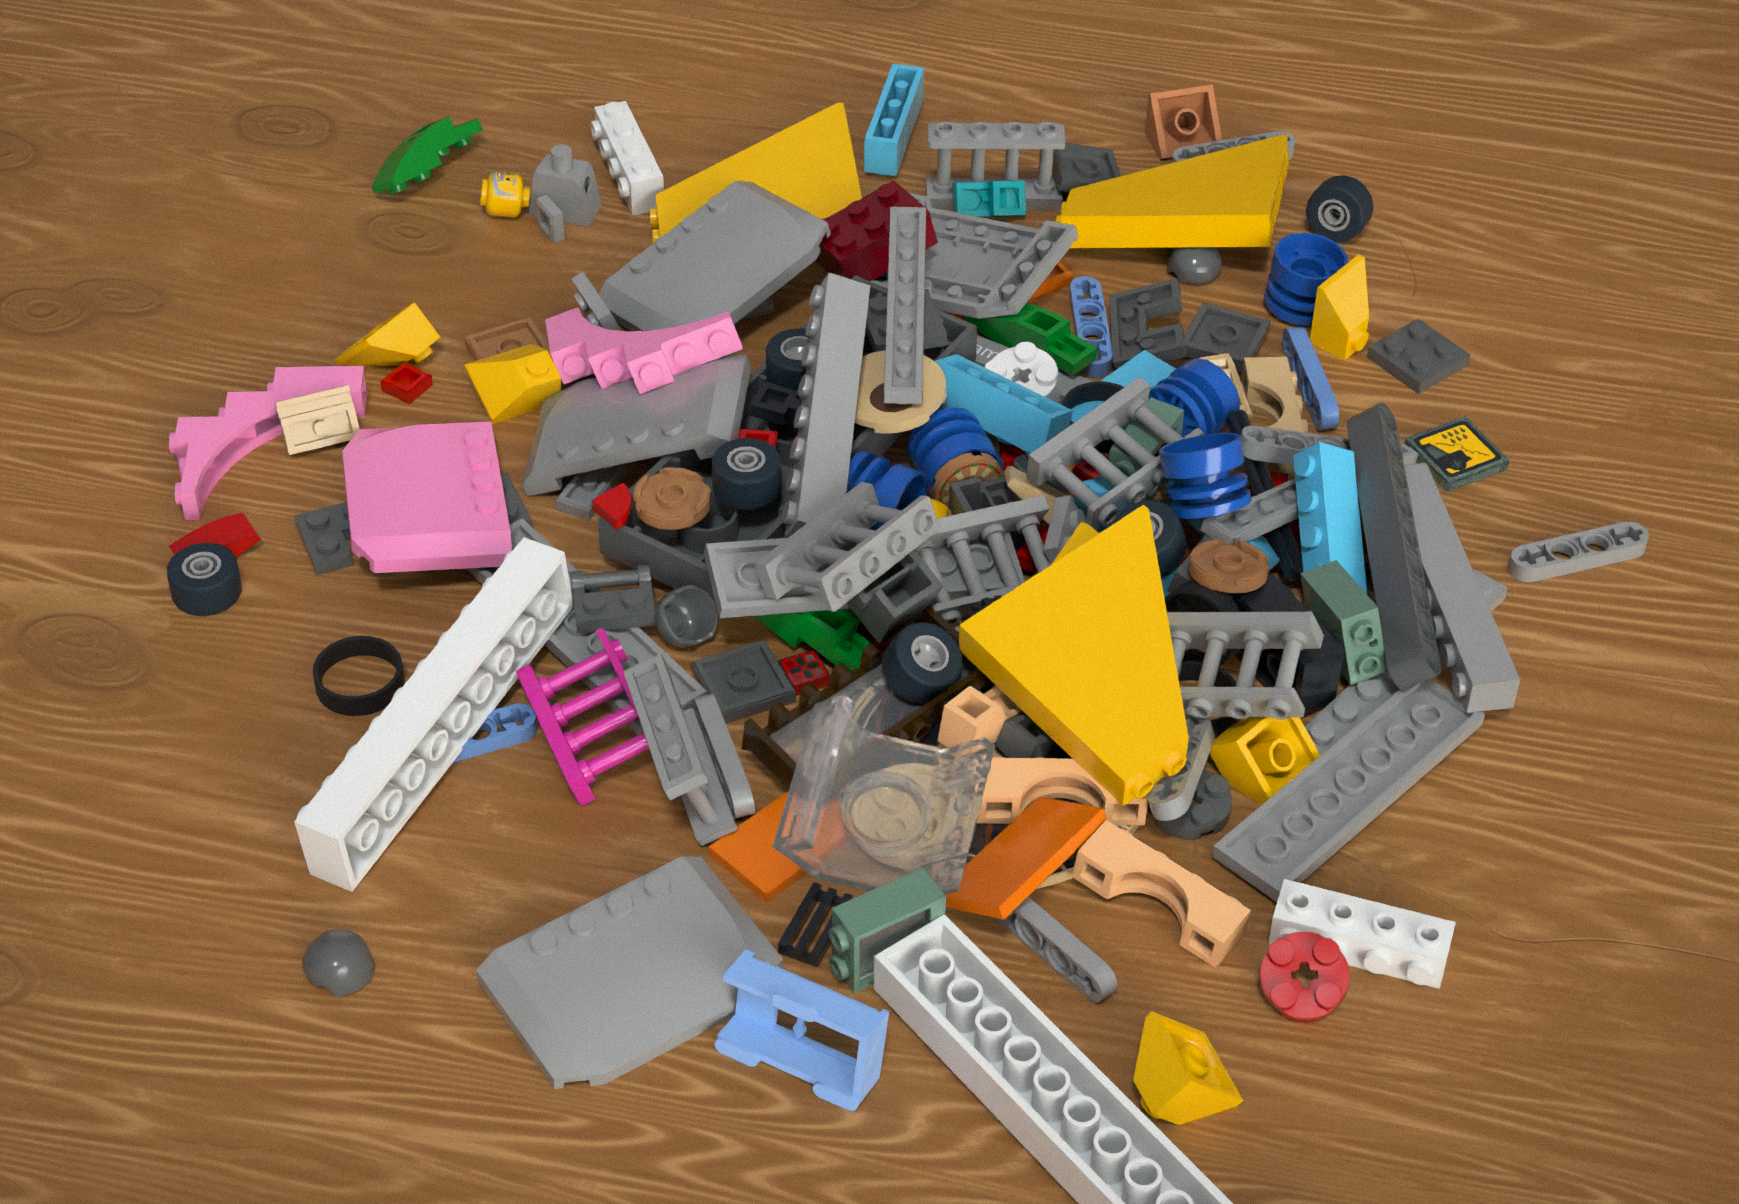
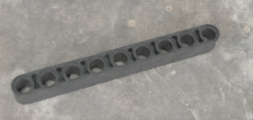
[1347,402,1441,691]

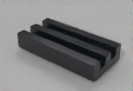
[778,882,853,967]

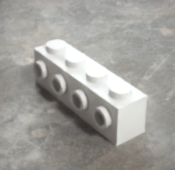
[590,101,664,216]
[1268,879,1456,989]

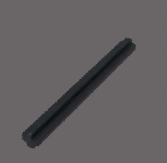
[1226,409,1303,581]

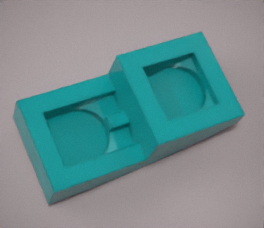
[952,181,1026,217]

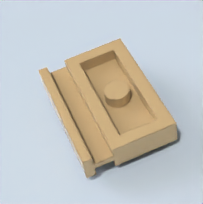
[275,385,360,455]

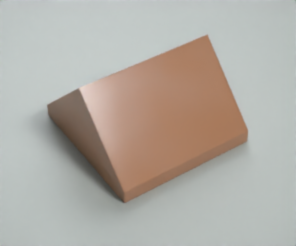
[1145,84,1222,160]

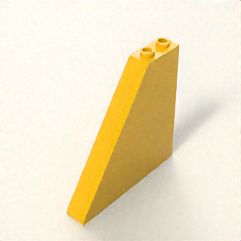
[650,102,862,243]
[1056,135,1289,248]
[959,505,1189,806]

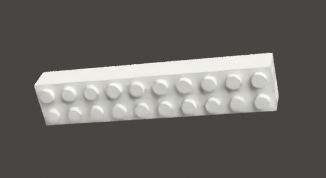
[294,537,574,892]
[874,914,1233,1204]

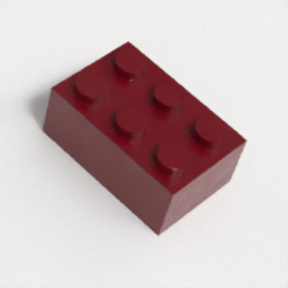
[816,180,938,281]

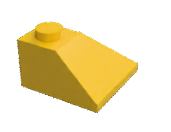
[1310,254,1369,361]
[334,302,440,366]
[464,344,562,424]
[1209,717,1321,806]
[1133,1011,1244,1125]

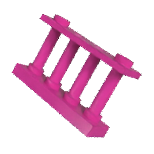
[516,627,649,807]

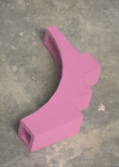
[545,307,743,394]
[169,366,368,520]

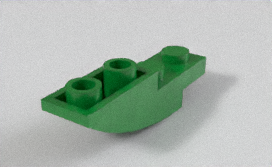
[372,116,483,195]
[965,303,1097,376]
[754,609,882,672]

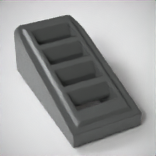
[995,713,1059,758]

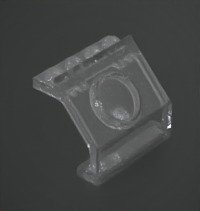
[773,694,995,894]

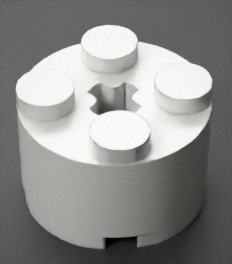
[985,342,1061,403]

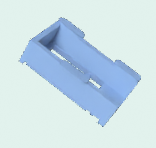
[714,949,889,1111]

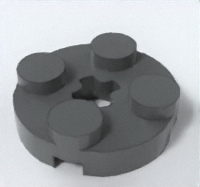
[1148,769,1232,840]

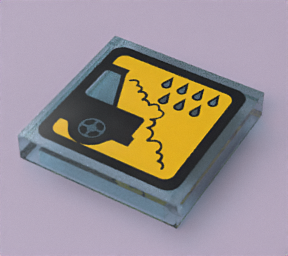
[1404,416,1509,492]

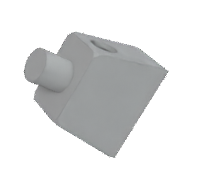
[529,144,602,227]

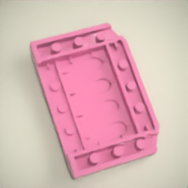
[342,422,512,573]

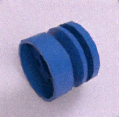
[1264,233,1348,326]
[1148,358,1240,438]
[907,407,1003,492]
[1159,433,1252,519]
[846,450,928,531]

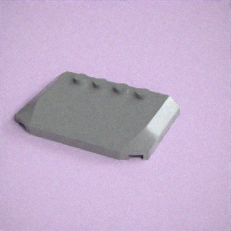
[599,181,831,331]
[871,193,1078,319]
[521,354,752,496]
[476,856,783,1089]

